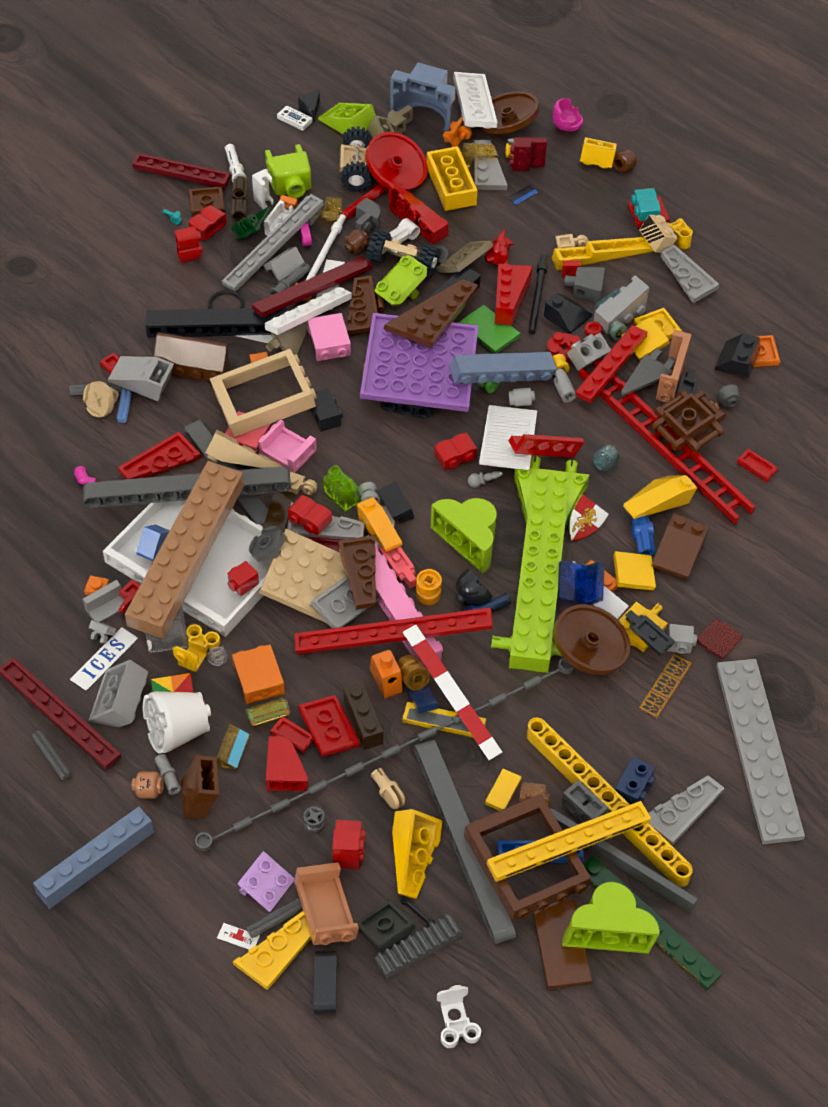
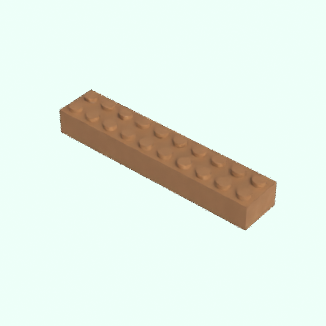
[125,461,244,639]

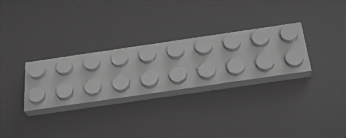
[716,659,805,844]

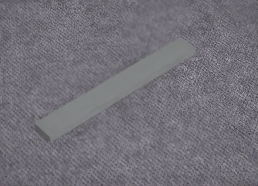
[221,194,324,291]

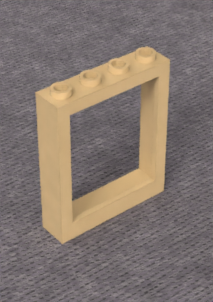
[210,349,317,437]

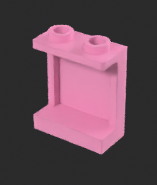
[307,313,351,361]
[258,419,317,473]

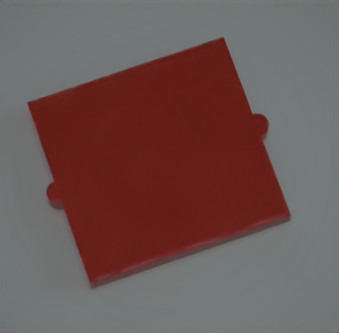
[697,618,743,660]

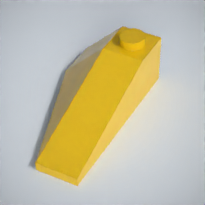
[623,475,697,519]
[392,809,443,899]

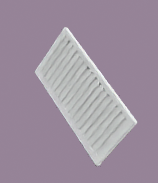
[479,405,537,470]

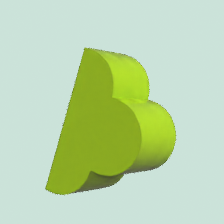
[431,498,497,574]
[562,882,659,954]

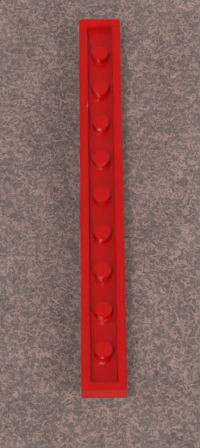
[295,608,493,655]

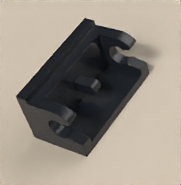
[377,481,414,524]

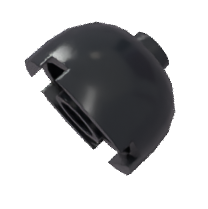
[456,568,493,606]

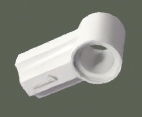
[389,218,420,243]

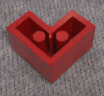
[332,820,366,870]

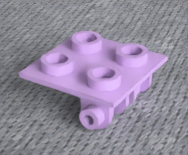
[237,851,295,912]

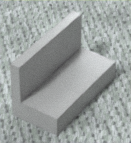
[263,247,306,281]
[83,580,125,623]

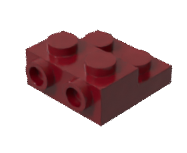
[509,137,547,171]

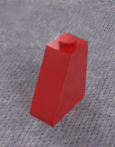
[266,735,308,791]

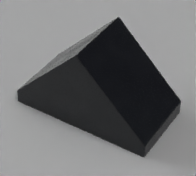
[298,89,320,122]

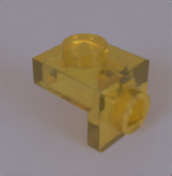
[321,196,342,221]

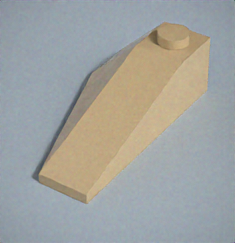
[205,430,282,468]

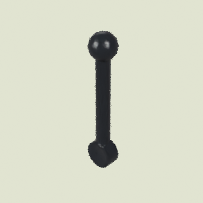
[401,895,435,927]

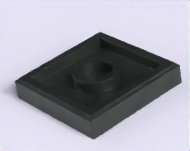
[356,900,416,953]

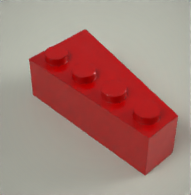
[495,264,533,325]

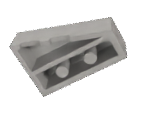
[593,275,649,335]

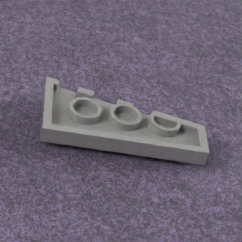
[474,140,508,190]
[661,245,719,303]
[287,502,365,540]
[648,776,724,846]

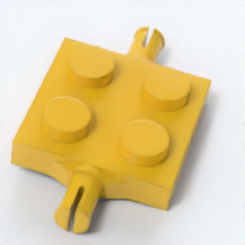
[619,602,668,652]

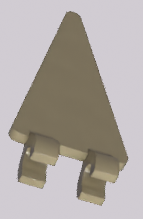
[266,321,308,355]

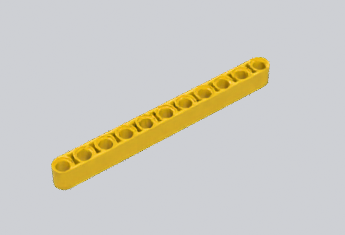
[527,717,693,887]

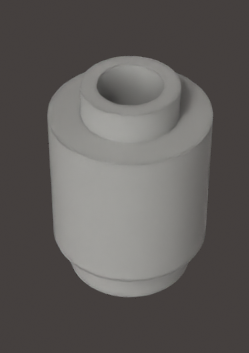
[509,387,535,407]

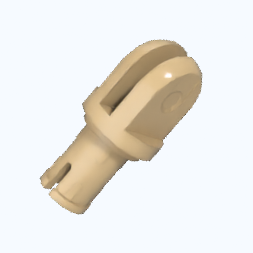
[371,768,405,809]

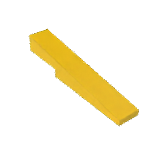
[551,237,654,270]

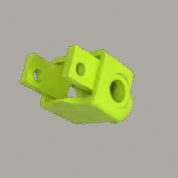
[265,144,312,198]

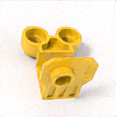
[173,624,220,672]

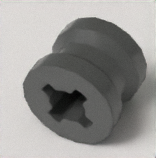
[303,806,325,833]

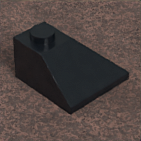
[544,293,593,334]

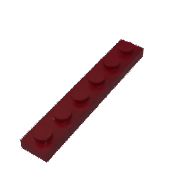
[132,153,231,189]

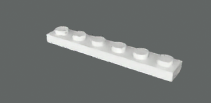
[265,287,352,335]

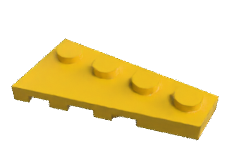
[233,911,311,990]

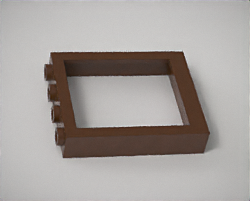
[464,794,591,921]

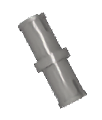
[154,754,181,795]

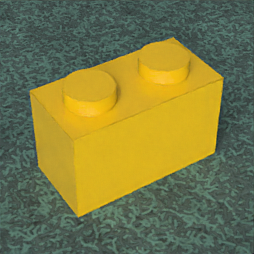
[580,137,617,168]

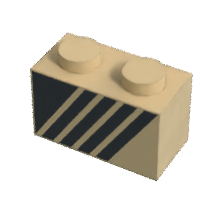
[639,215,677,253]

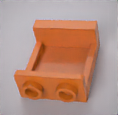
[232,644,285,704]

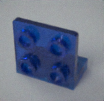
[558,560,604,605]

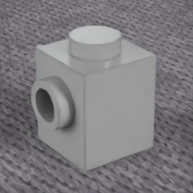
[667,624,697,654]

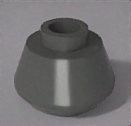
[716,384,740,407]

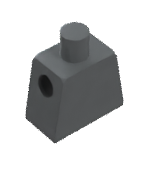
[564,267,605,303]

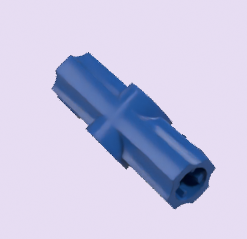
[631,515,655,556]

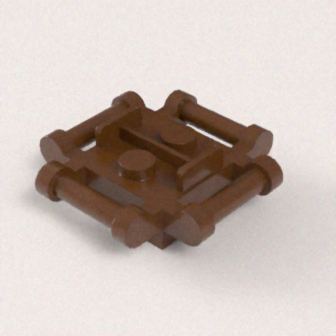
[652,390,726,453]

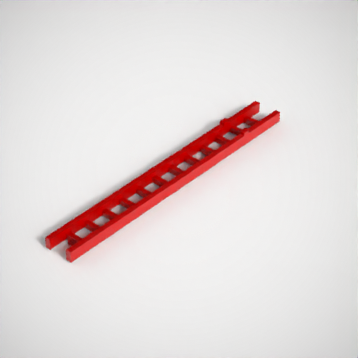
[579,359,756,524]

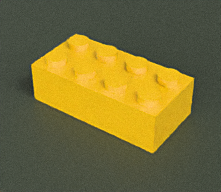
[427,146,477,211]

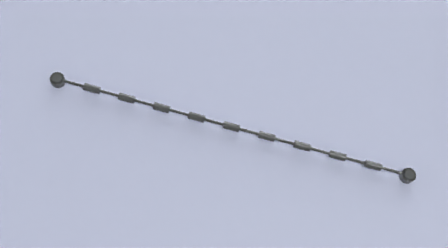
[195,657,574,851]

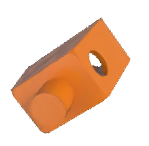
[370,650,403,699]

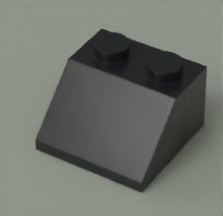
[715,334,760,377]

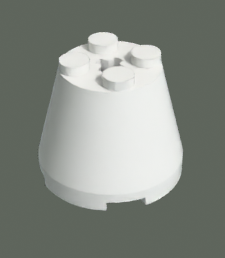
[143,691,211,754]

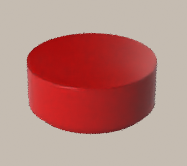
[584,322,602,336]

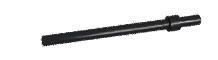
[528,254,548,334]

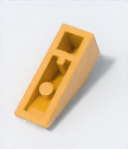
[357,497,403,552]

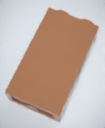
[656,330,692,402]
[294,862,359,945]

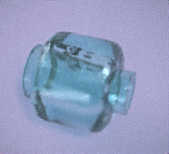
[592,444,620,472]

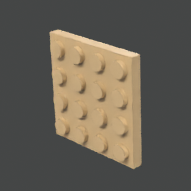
[259,529,346,624]

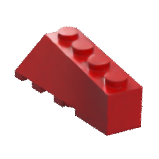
[389,183,449,245]

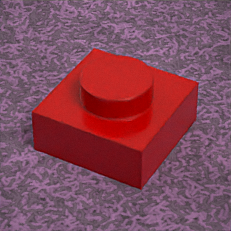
[562,261,580,278]

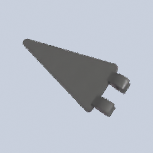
[621,348,676,396]

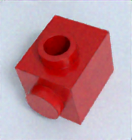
[227,561,259,596]

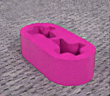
[299,222,312,247]

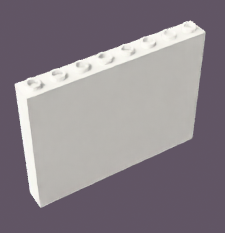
[103,500,273,637]

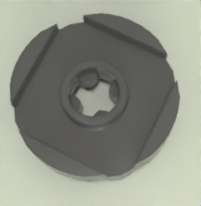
[249,526,286,562]

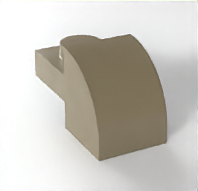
[388,105,413,134]

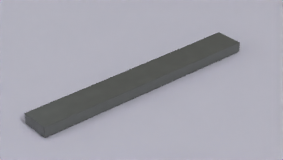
[184,420,268,526]
[550,808,697,914]

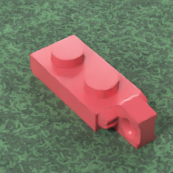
[379,546,416,588]

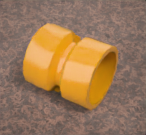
[416,569,442,605]

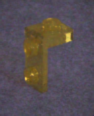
[461,143,498,169]

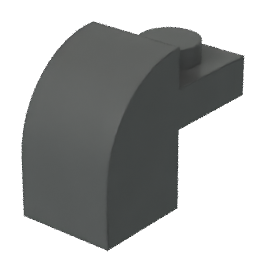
[356,198,380,232]

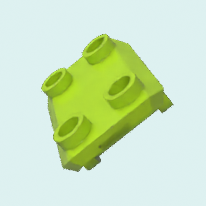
[374,254,427,305]

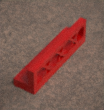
[508,434,584,458]

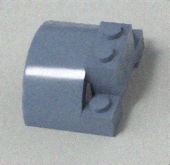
[390,62,455,131]

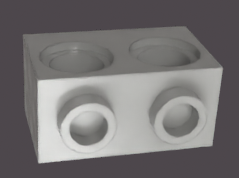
[567,333,611,371]

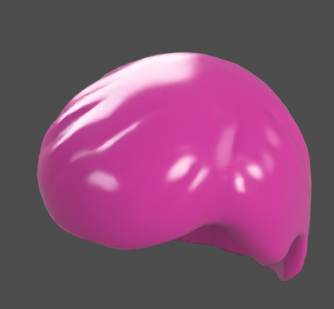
[552,98,583,132]

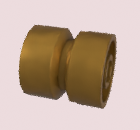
[397,655,430,691]

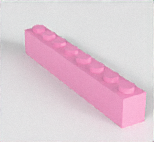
[368,535,443,668]

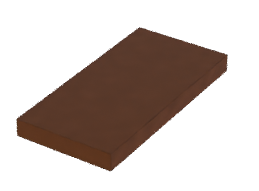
[533,900,592,990]

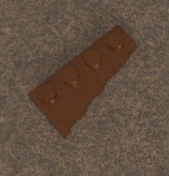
[346,275,378,336]
[338,535,376,610]

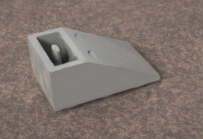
[108,356,174,401]

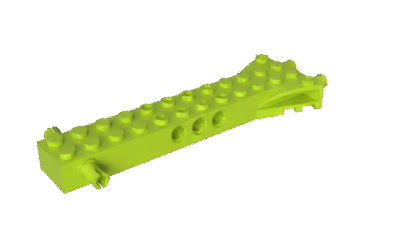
[491,456,589,673]

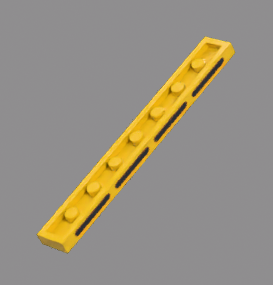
[487,801,651,882]

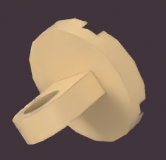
[83,381,119,418]

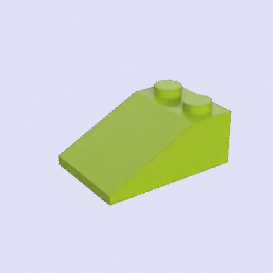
[318,103,376,135]

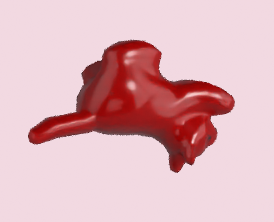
[484,230,514,266]

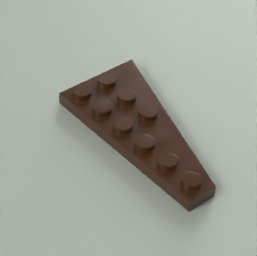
[384,279,478,348]

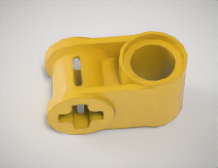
[667,218,693,249]

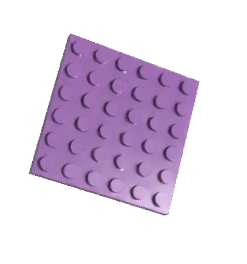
[360,313,478,412]

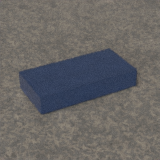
[407,684,438,713]

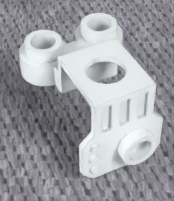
[437,985,481,1048]

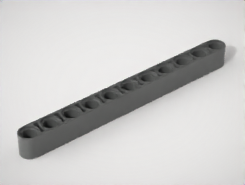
[83,467,291,508]
[414,739,516,945]

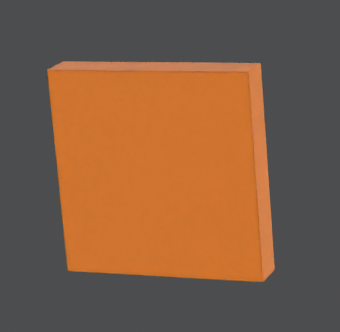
[754,335,780,367]

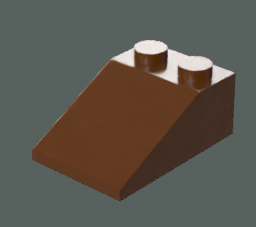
[651,514,710,579]

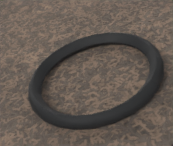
[208,290,244,309]

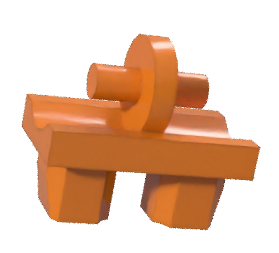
[443,117,472,147]

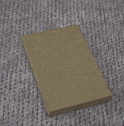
[436,240,493,273]

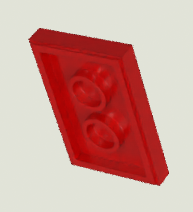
[298,695,360,758]

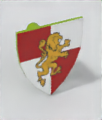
[569,494,609,541]

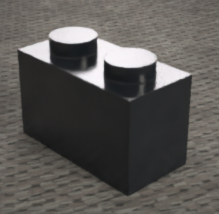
[310,388,343,432]

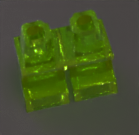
[323,465,360,511]

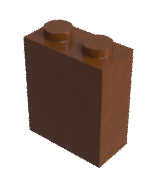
[181,755,219,819]

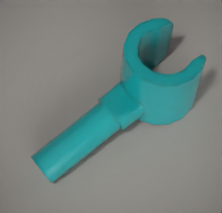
[163,209,182,225]

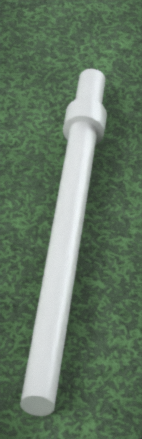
[305,214,346,281]

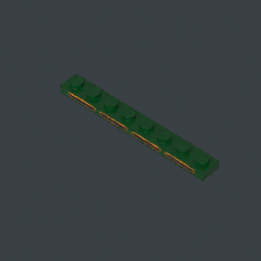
[583,856,722,991]

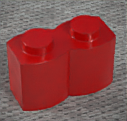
[189,205,227,240]
[175,226,203,263]
[434,433,477,470]
[287,495,332,535]

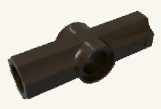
[231,176,248,221]

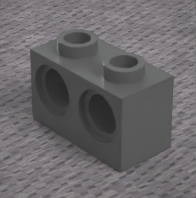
[561,780,609,823]

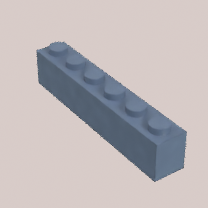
[449,352,557,384]
[33,806,154,909]

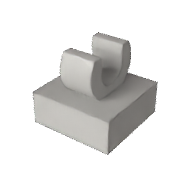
[89,620,117,643]

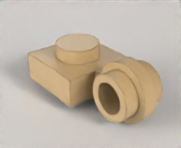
[556,234,589,248]
[288,471,317,495]

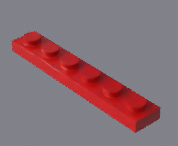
[575,325,647,404]

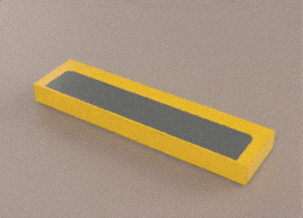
[402,702,486,738]

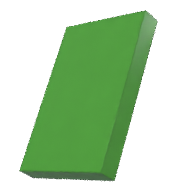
[459,305,520,354]

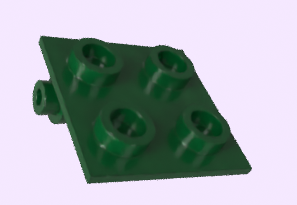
[231,206,270,241]

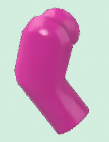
[74,466,98,485]

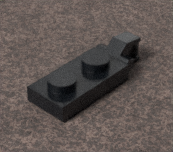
[675,368,698,397]
[625,610,675,657]

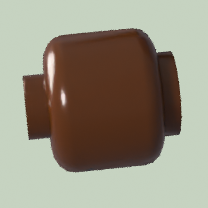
[613,149,637,173]
[344,229,370,255]

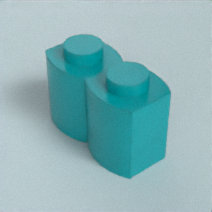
[631,188,661,221]

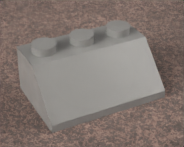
[88,660,148,728]

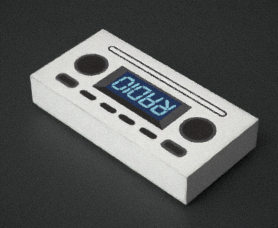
[277,106,312,131]

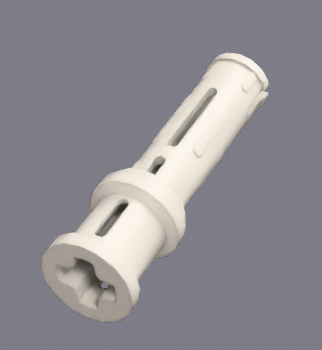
[225,144,247,182]

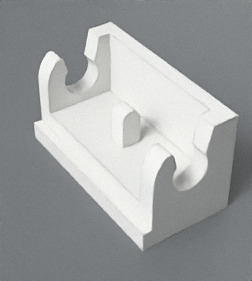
[252,169,273,210]
[264,200,294,236]

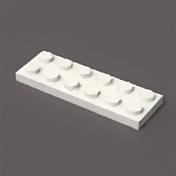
[453,72,497,129]

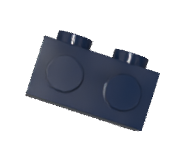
[615,756,656,805]

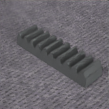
[375,914,462,979]

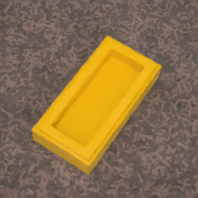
[485,769,522,811]

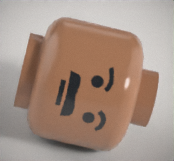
[132,771,164,799]

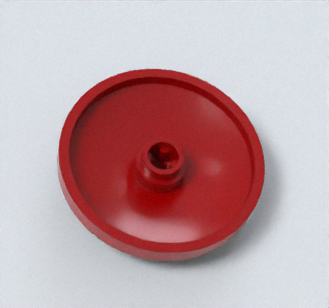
[365,132,428,192]

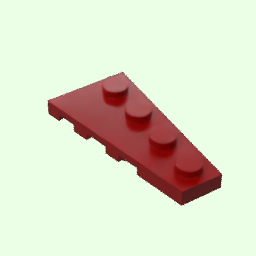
[118,432,201,479]

